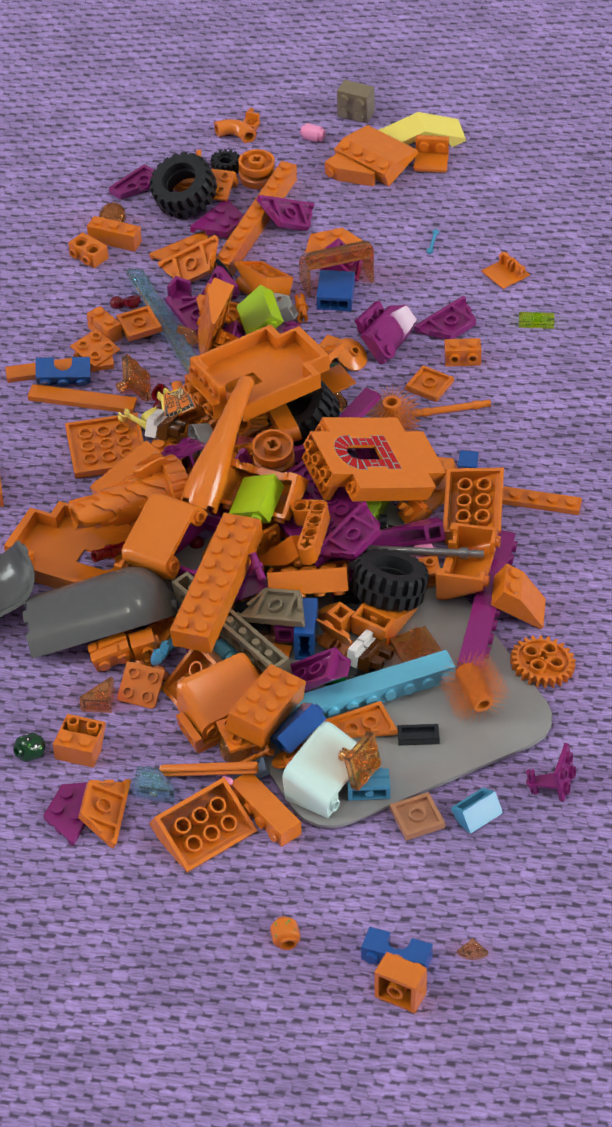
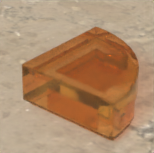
[457,938,488,960]

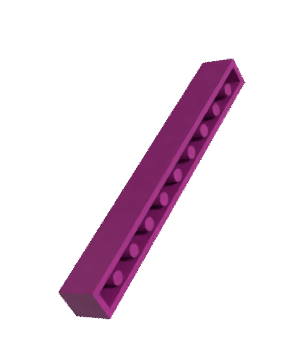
[457,530,518,673]

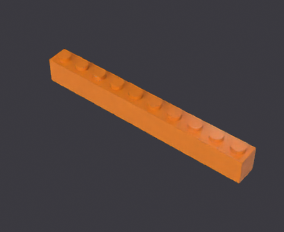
[214,161,297,276]

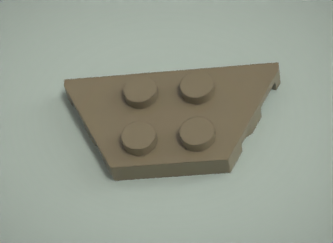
[237,588,305,627]

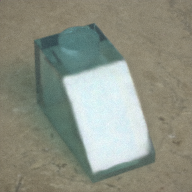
[132,766,175,803]

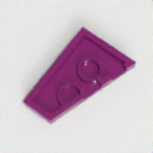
[109,164,154,199]

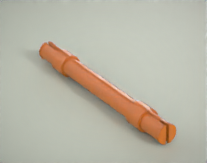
[411,399,491,418]

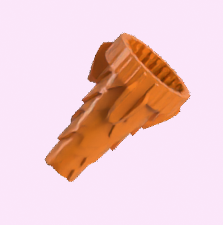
[68,452,189,530]

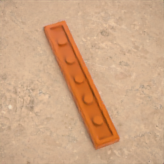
[5,356,114,383]
[27,384,138,413]

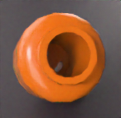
[270,916,301,950]

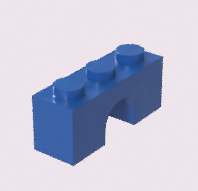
[36,357,91,386]
[361,926,433,969]

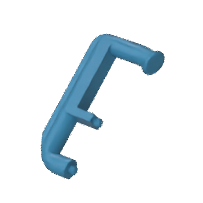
[150,639,176,666]

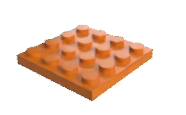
[65,412,144,479]

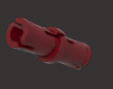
[91,541,125,562]

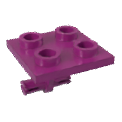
[161,437,206,477]
[234,552,268,603]
[526,743,576,802]

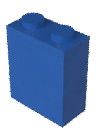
[316,270,355,311]
[294,598,318,660]
[269,703,326,753]

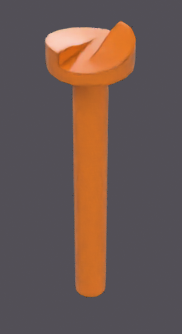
[239,744,275,762]

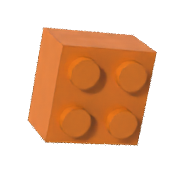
[375,952,427,1013]

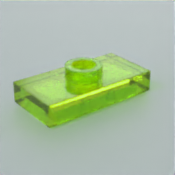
[519,312,554,329]

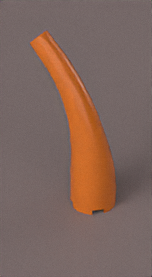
[180,375,254,514]

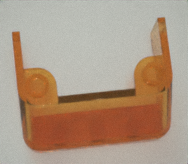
[299,241,374,297]

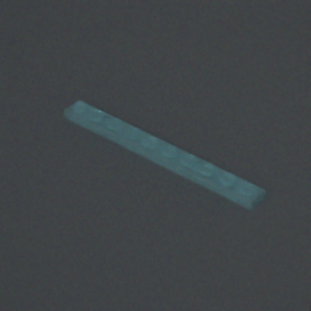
[126,268,197,374]

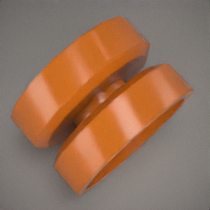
[238,149,275,189]
[252,429,295,473]

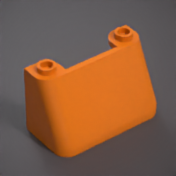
[220,458,309,524]
[122,493,208,580]
[436,522,501,600]
[176,653,259,741]

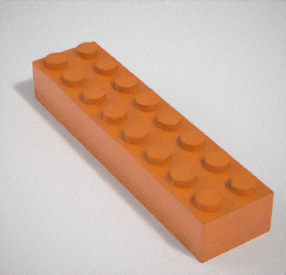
[170,513,263,653]

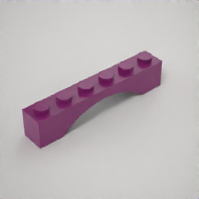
[329,517,446,562]

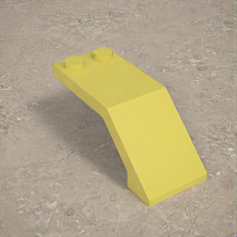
[379,112,467,147]

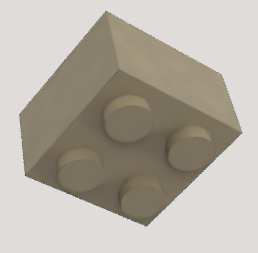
[337,80,375,123]

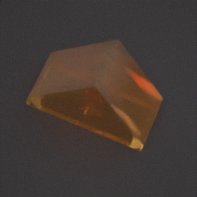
[79,677,115,713]

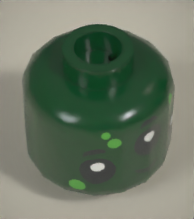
[13,732,45,762]

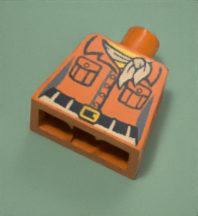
[164,381,204,422]

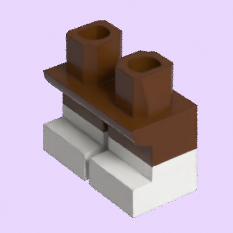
[145,409,187,441]
[347,629,394,673]

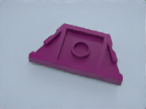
[256,195,315,231]
[190,199,244,238]
[165,295,200,344]
[414,296,476,339]
[319,501,381,559]
[43,782,88,846]

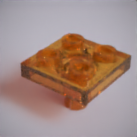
[116,354,151,402]
[389,626,442,663]
[338,731,382,791]

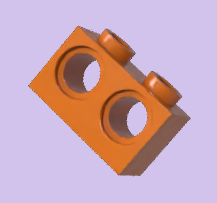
[68,232,109,269]

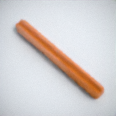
[159,761,259,777]

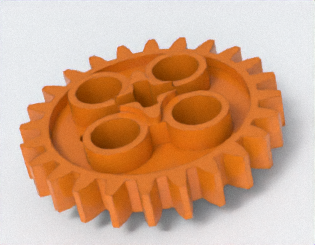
[510,635,576,689]

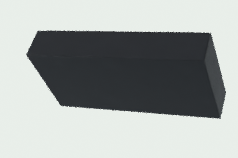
[397,724,440,746]

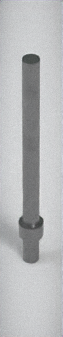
[367,545,484,559]

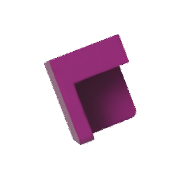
[167,276,192,299]

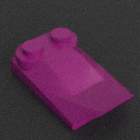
[360,304,417,364]
[290,647,351,693]

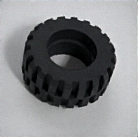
[150,152,217,219]
[267,380,340,446]
[351,549,429,612]

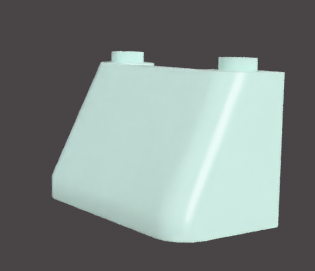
[282,721,373,818]

